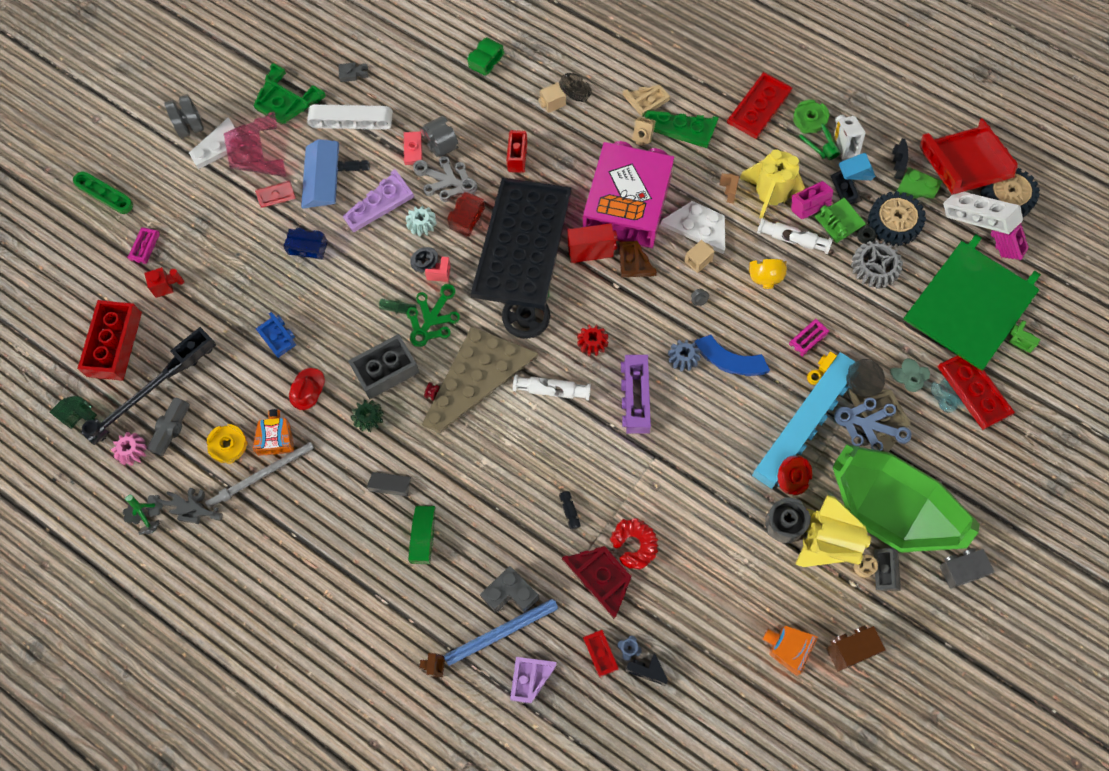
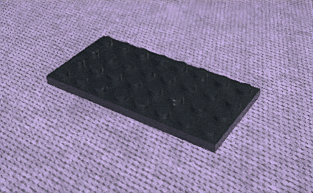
[470,177,572,309]

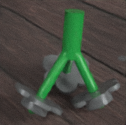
[123,494,163,535]

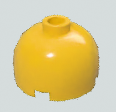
[749,259,787,289]

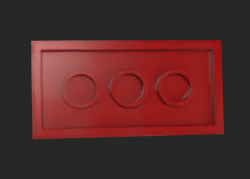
[727,72,793,139]
[937,355,1015,430]

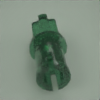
[379,298,417,316]

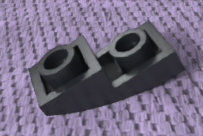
[892,138,908,180]

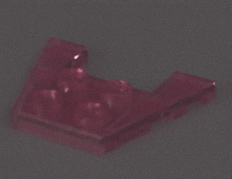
[224,112,286,177]

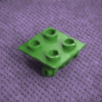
[815,198,866,243]

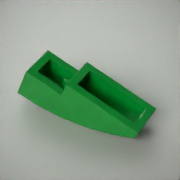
[408,506,436,564]

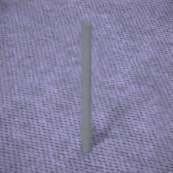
[205,442,314,508]

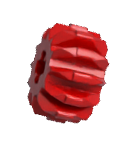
[577,324,609,357]

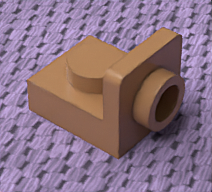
[720,173,739,204]

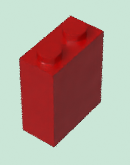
[567,223,617,263]

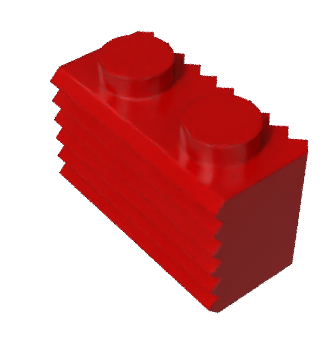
[506,130,528,173]

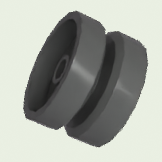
[164,94,204,139]

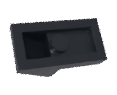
[625,653,668,686]

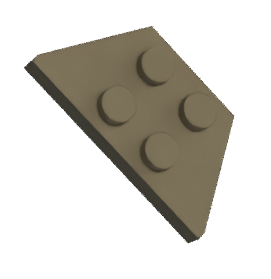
[846,388,910,452]

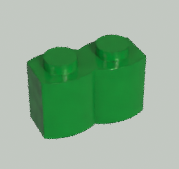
[467,37,504,76]

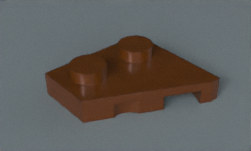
[619,241,657,278]

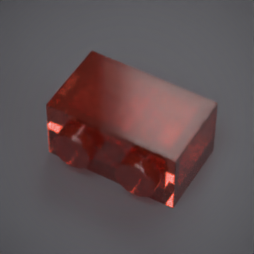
[447,191,485,237]

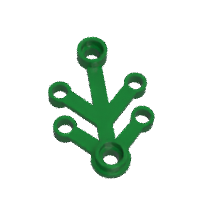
[406,284,460,347]

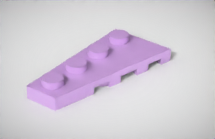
[343,169,414,233]

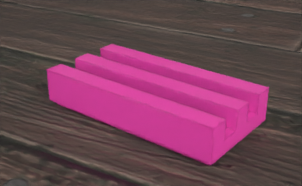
[128,227,160,265]
[789,319,829,357]

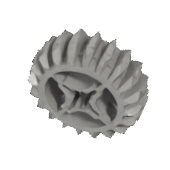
[851,240,903,289]

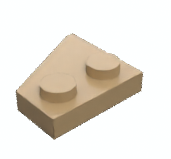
[623,85,670,117]

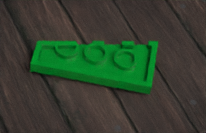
[644,111,719,149]

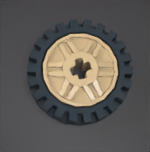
[980,168,1040,217]
[868,191,926,246]

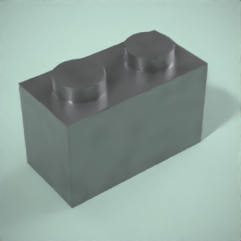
[939,548,994,589]

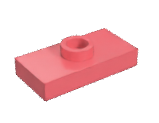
[404,131,422,165]

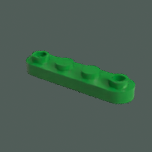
[73,171,133,214]

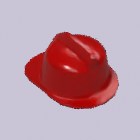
[289,368,325,410]

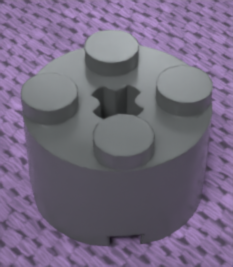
[420,116,459,157]
[765,497,810,543]

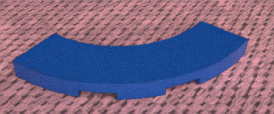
[694,334,770,376]

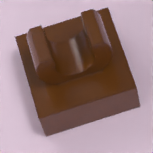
[419,653,445,678]

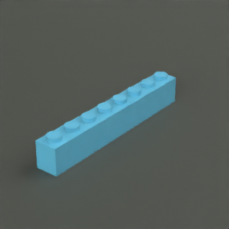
[752,352,860,489]

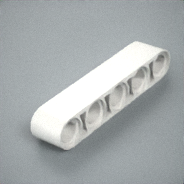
[307,105,393,130]

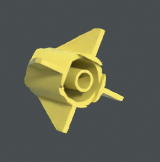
[740,150,805,219]
[796,495,871,567]

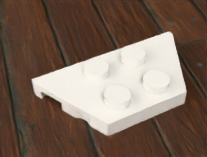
[661,201,725,254]

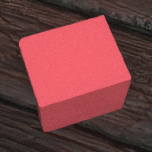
[425,257,451,282]

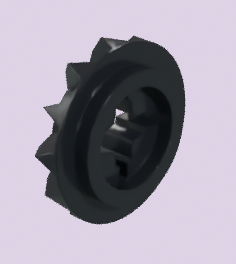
[410,247,439,274]

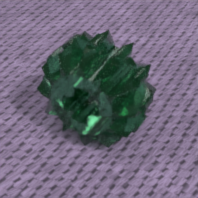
[351,399,384,432]

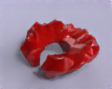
[610,518,659,569]

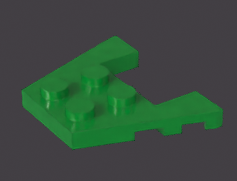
[253,63,326,125]

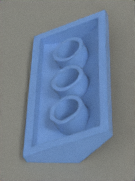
[301,139,339,209]

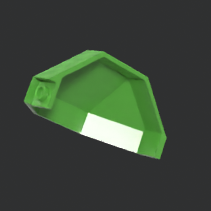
[832,444,980,553]

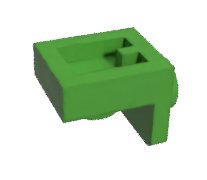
[1009,320,1041,353]

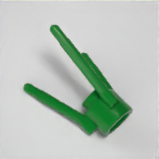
[799,124,841,161]

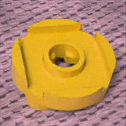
[206,424,248,464]

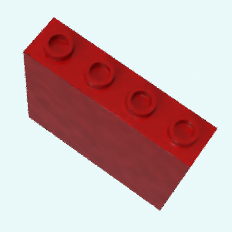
[920,118,1018,195]

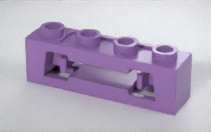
[621,355,651,434]

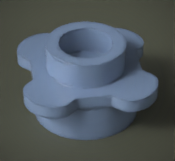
[617,636,642,661]

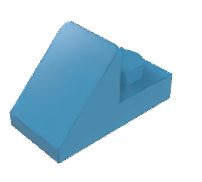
[839,153,876,181]

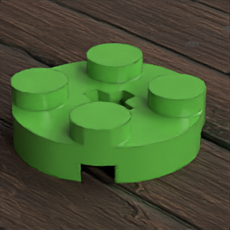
[793,100,829,134]

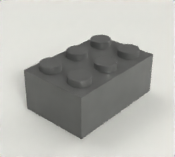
[348,334,420,400]

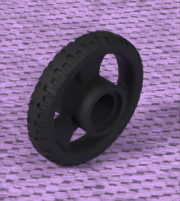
[502,303,550,339]

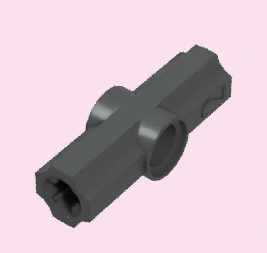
[146,397,190,456]

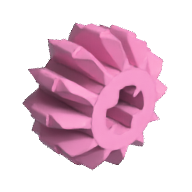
[111,432,147,466]

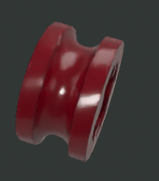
[424,382,440,401]

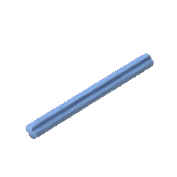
[444,599,558,665]

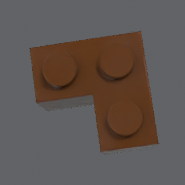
[826,625,886,672]

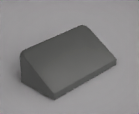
[367,472,411,497]
[874,548,901,591]

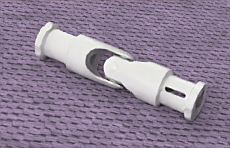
[757,218,833,254]
[513,375,591,401]

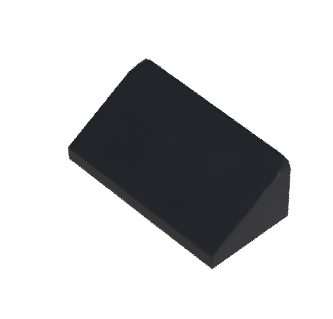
[830,170,862,204]

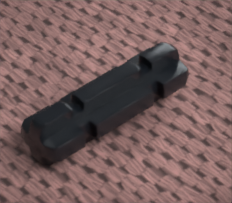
[337,160,370,172]
[559,491,581,530]

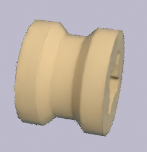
[853,555,878,578]

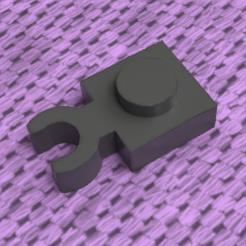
[339,63,369,82]
[177,488,205,525]

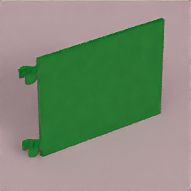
[903,234,1041,371]

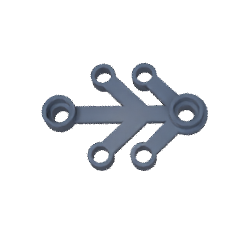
[835,398,912,451]

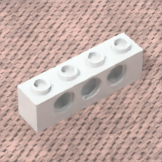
[943,192,1023,234]

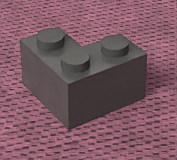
[480,566,539,613]

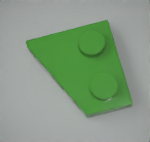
[897,167,942,199]

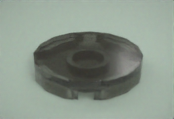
[559,73,592,102]
[846,359,885,398]

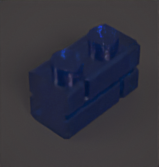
[284,228,328,260]

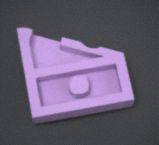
[510,657,557,704]

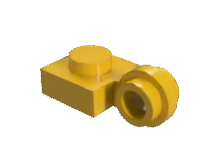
[807,351,837,385]

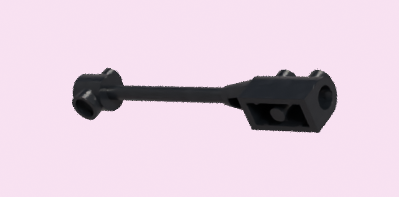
[81,327,216,445]

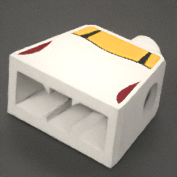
[834,115,865,160]

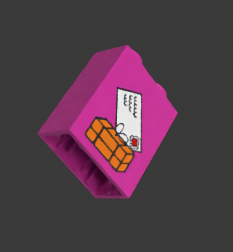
[583,141,674,249]

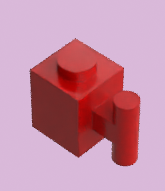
[144,267,184,298]

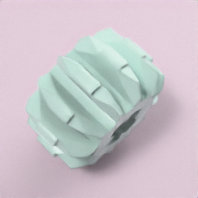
[406,205,437,237]

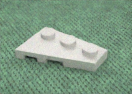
[189,117,245,169]

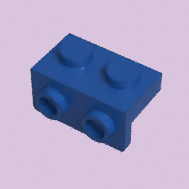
[256,312,296,358]

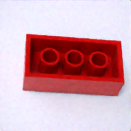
[77,300,142,381]

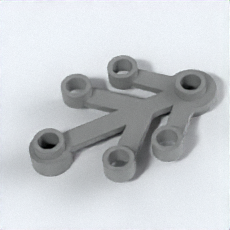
[413,156,477,202]

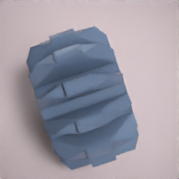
[668,339,701,372]

